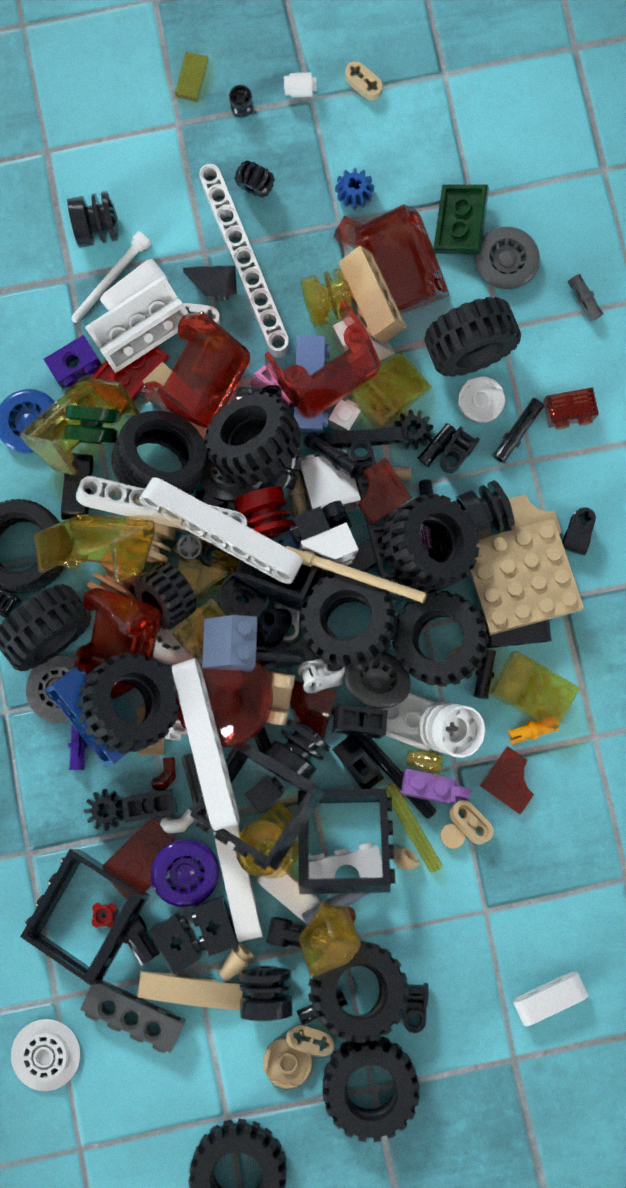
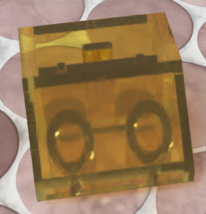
[178,559,230,600]

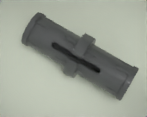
[567,274,604,322]

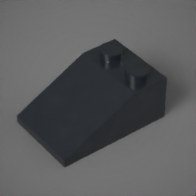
[234,541,321,611]

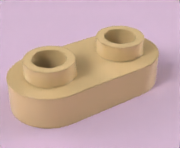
[450,800,494,845]

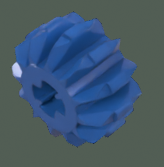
[335,167,374,210]

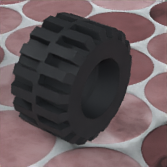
[134,562,197,630]

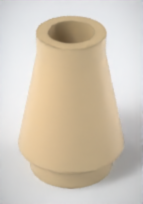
[218,943,254,981]

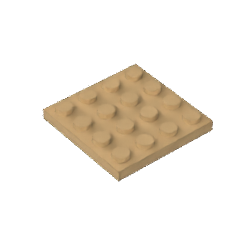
[470,519,584,635]

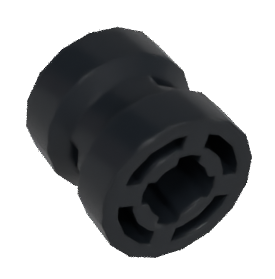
[229,85,253,118]

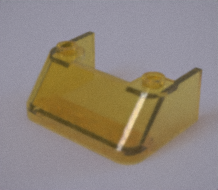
[20,378,140,475]
[34,515,155,582]

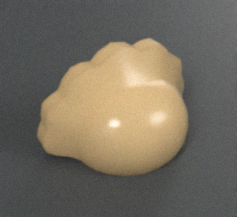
[393,845,421,870]

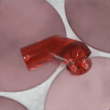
[151,757,176,791]

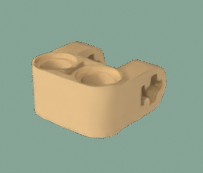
[261,670,295,725]

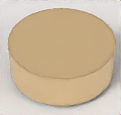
[440,823,465,848]

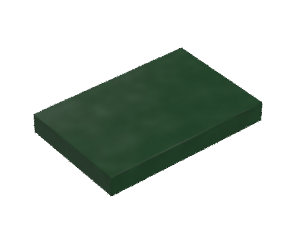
[433,184,489,254]

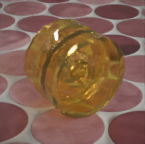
[236,820,298,879]

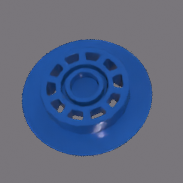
[0,389,61,453]

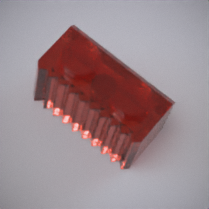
[543,387,599,430]

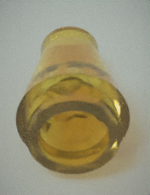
[406,750,443,775]

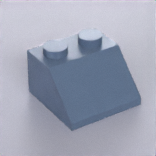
[202,615,257,671]

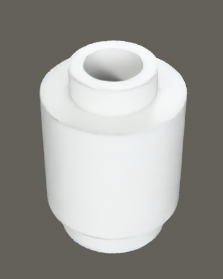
[284,72,317,98]

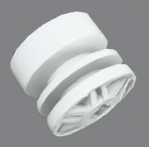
[419,701,485,758]

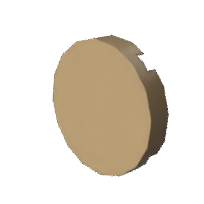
[263,1036,312,1089]

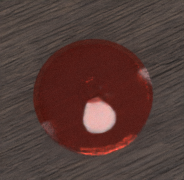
[175,654,273,748]

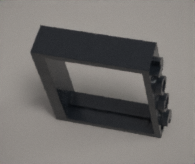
[190,739,325,871]
[298,788,395,894]
[20,849,150,985]

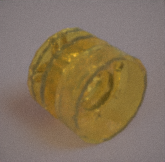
[300,268,353,328]

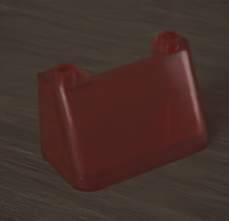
[354,204,449,314]
[74,587,161,699]

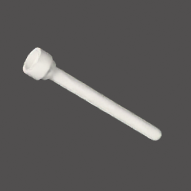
[72,231,152,323]

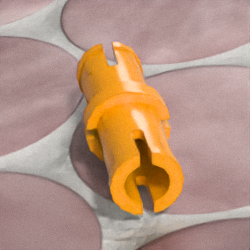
[507,716,559,745]

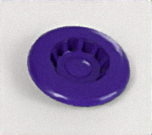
[151,840,220,907]

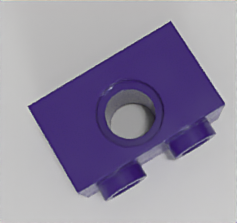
[43,335,102,389]

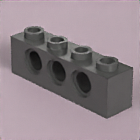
[80,980,186,1053]

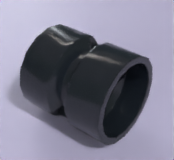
[267,455,303,490]

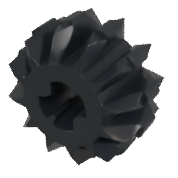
[234,160,275,197]
[394,410,433,450]
[84,789,125,831]

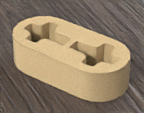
[345,61,383,101]
[286,1025,334,1057]

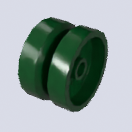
[64,405,120,444]

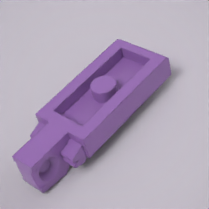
[401,769,471,804]

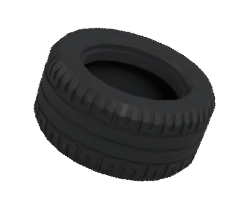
[111,410,208,495]
[0,499,69,593]

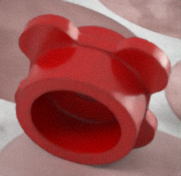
[91,903,117,928]

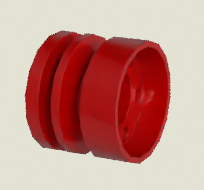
[235,486,293,539]

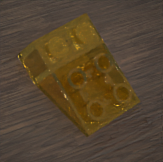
[348,353,432,429]
[489,651,580,730]

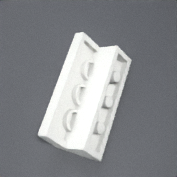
[85,276,194,373]

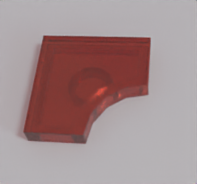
[358,458,412,525]
[479,746,534,815]

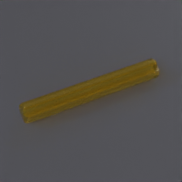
[385,783,442,873]

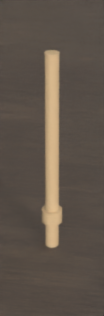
[286,546,427,603]

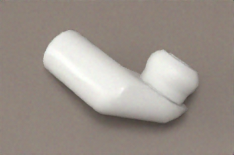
[160,808,195,834]

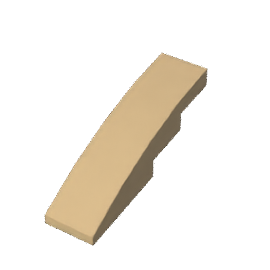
[137,971,243,1010]

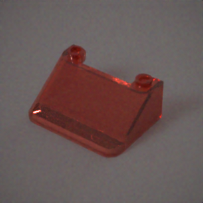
[139,311,250,428]

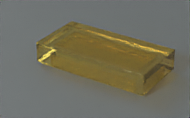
[175,52,208,102]

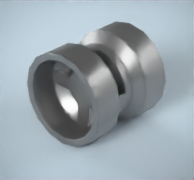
[177,535,202,559]

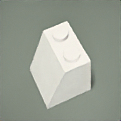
[300,449,361,512]

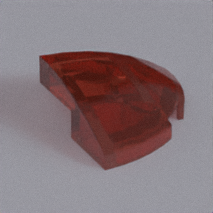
[290,680,336,738]

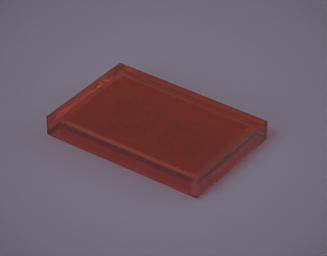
[103,818,179,900]

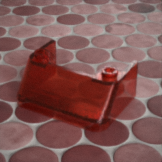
[265,300,381,419]

